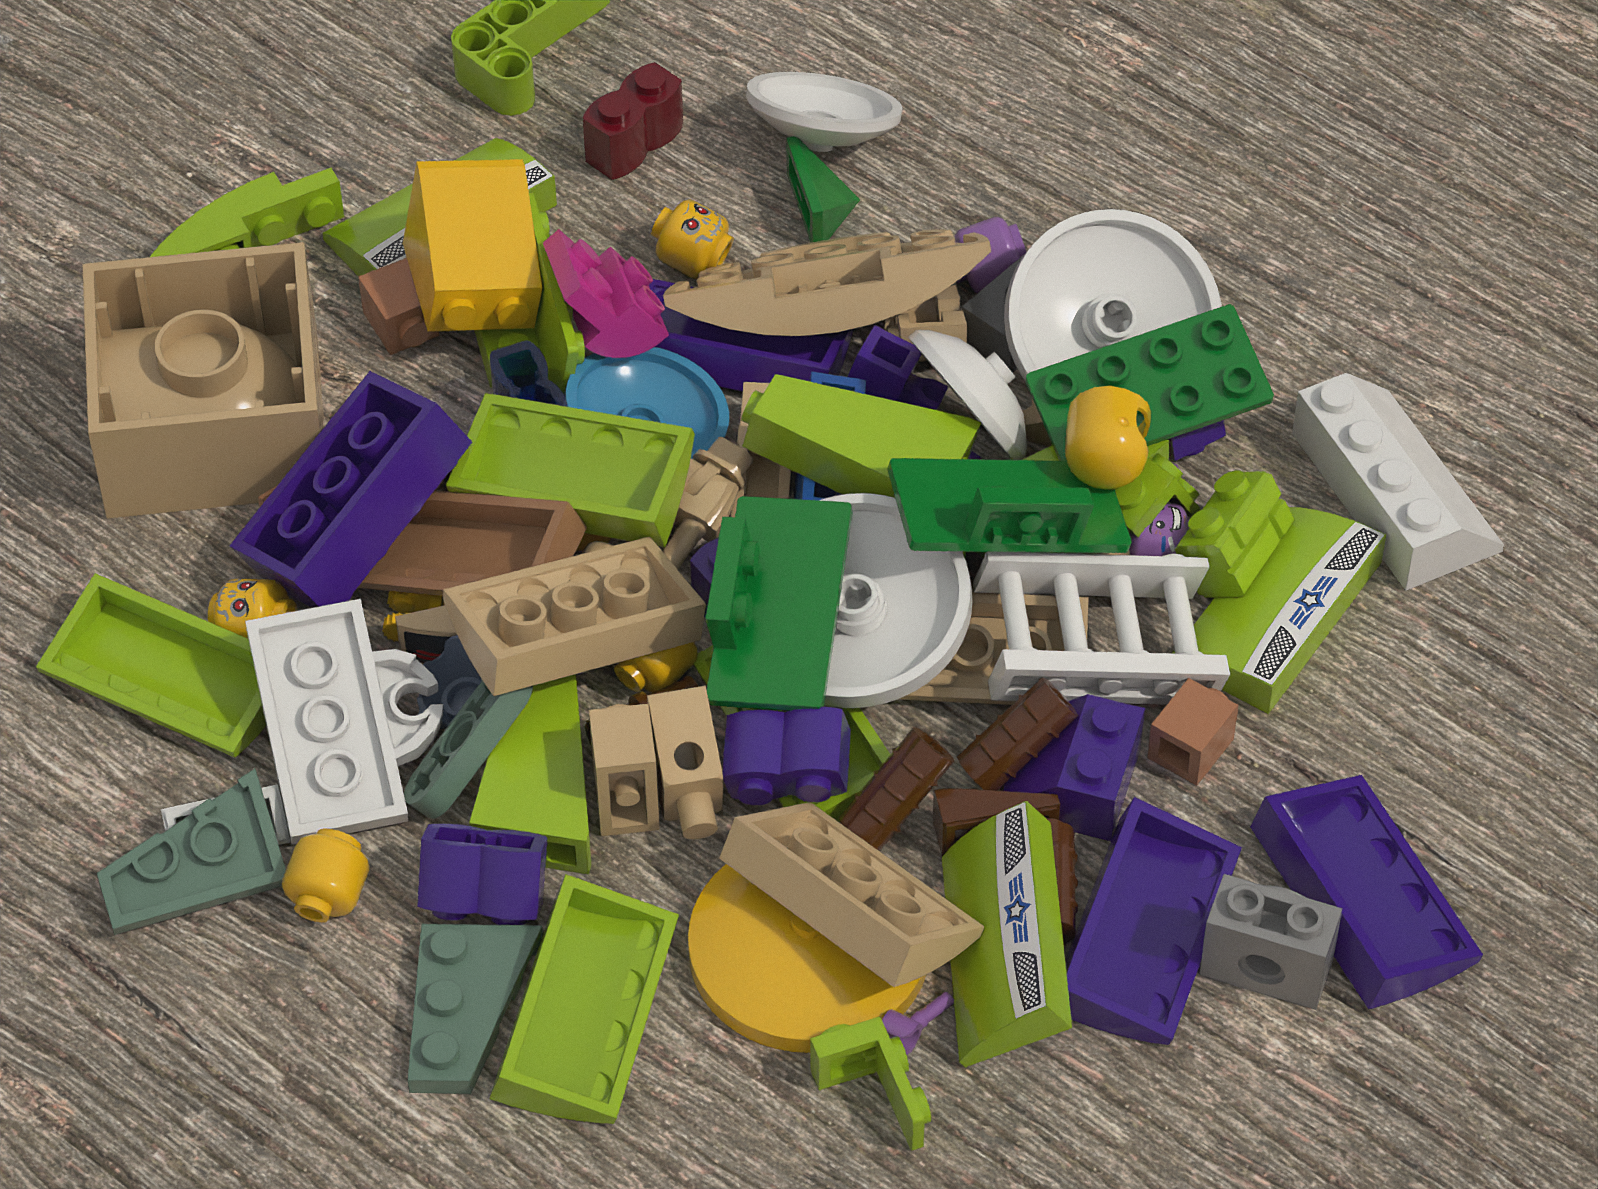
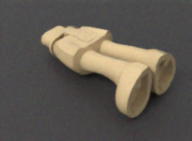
[581,437,754,570]

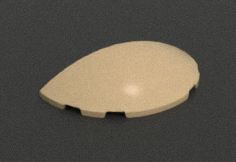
[663,229,991,336]

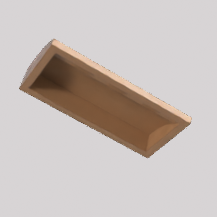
[357,490,587,596]

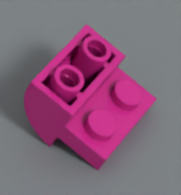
[543,229,669,358]

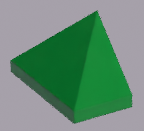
[786,136,860,243]

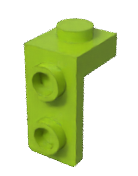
[1115,453,1202,537]
[810,1017,931,1151]

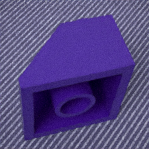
[1003,694,1145,841]

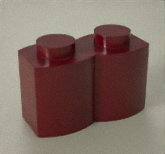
[583,62,683,180]

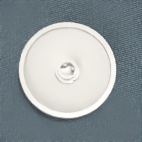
[1004,209,1222,381]
[819,493,973,708]

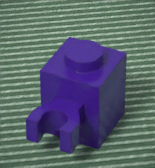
[847,325,949,410]

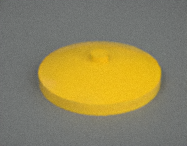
[688,864,927,1053]

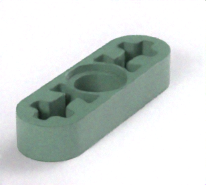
[404,680,533,819]

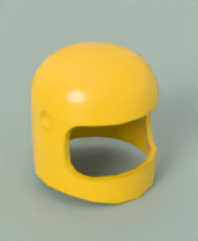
[1065,386,1151,490]

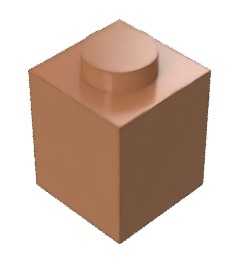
[358,258,439,355]
[1147,678,1239,786]

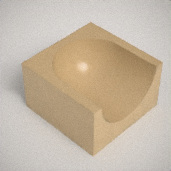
[82,242,325,519]

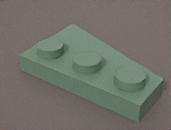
[97,768,286,935]
[407,924,543,1094]

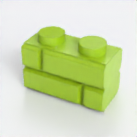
[1174,470,1295,598]

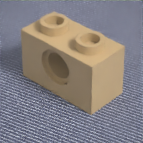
[589,704,660,836]

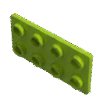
[474,192,585,406]

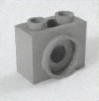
[1200,874,1342,1010]

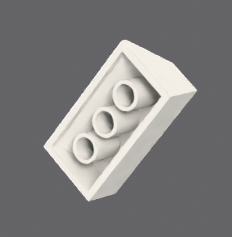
[1292,373,1504,591]

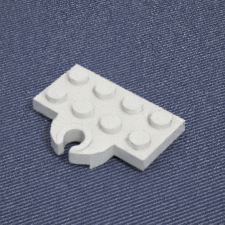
[245,599,443,845]

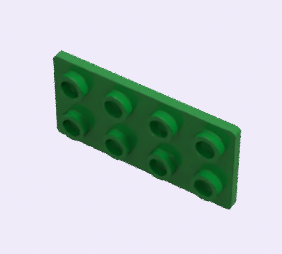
[1026,304,1274,461]
[887,458,1132,553]
[705,496,853,711]

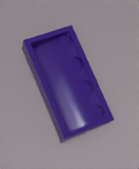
[649,279,854,391]
[1250,775,1483,1010]
[1065,797,1242,1045]

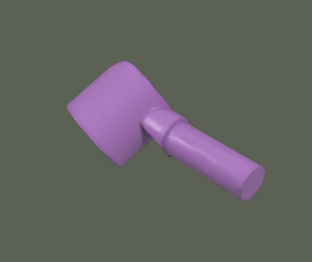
[882,992,954,1055]

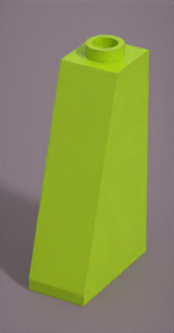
[741,374,981,498]
[469,674,591,875]

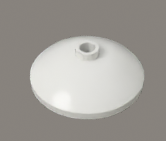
[746,72,902,152]
[908,330,1027,460]

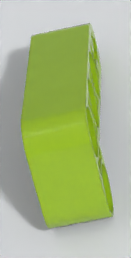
[451,0,611,116]

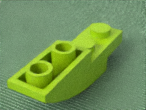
[150,168,344,257]

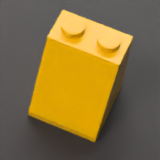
[403,159,542,332]

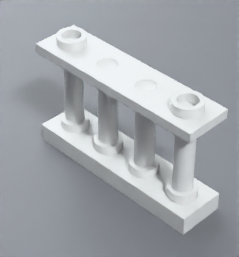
[973,552,1230,704]

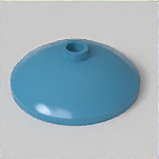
[564,347,729,459]

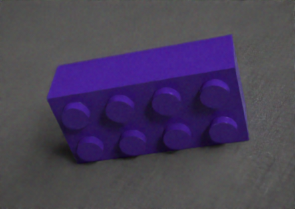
[229,371,472,608]

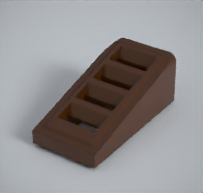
[933,788,1060,857]

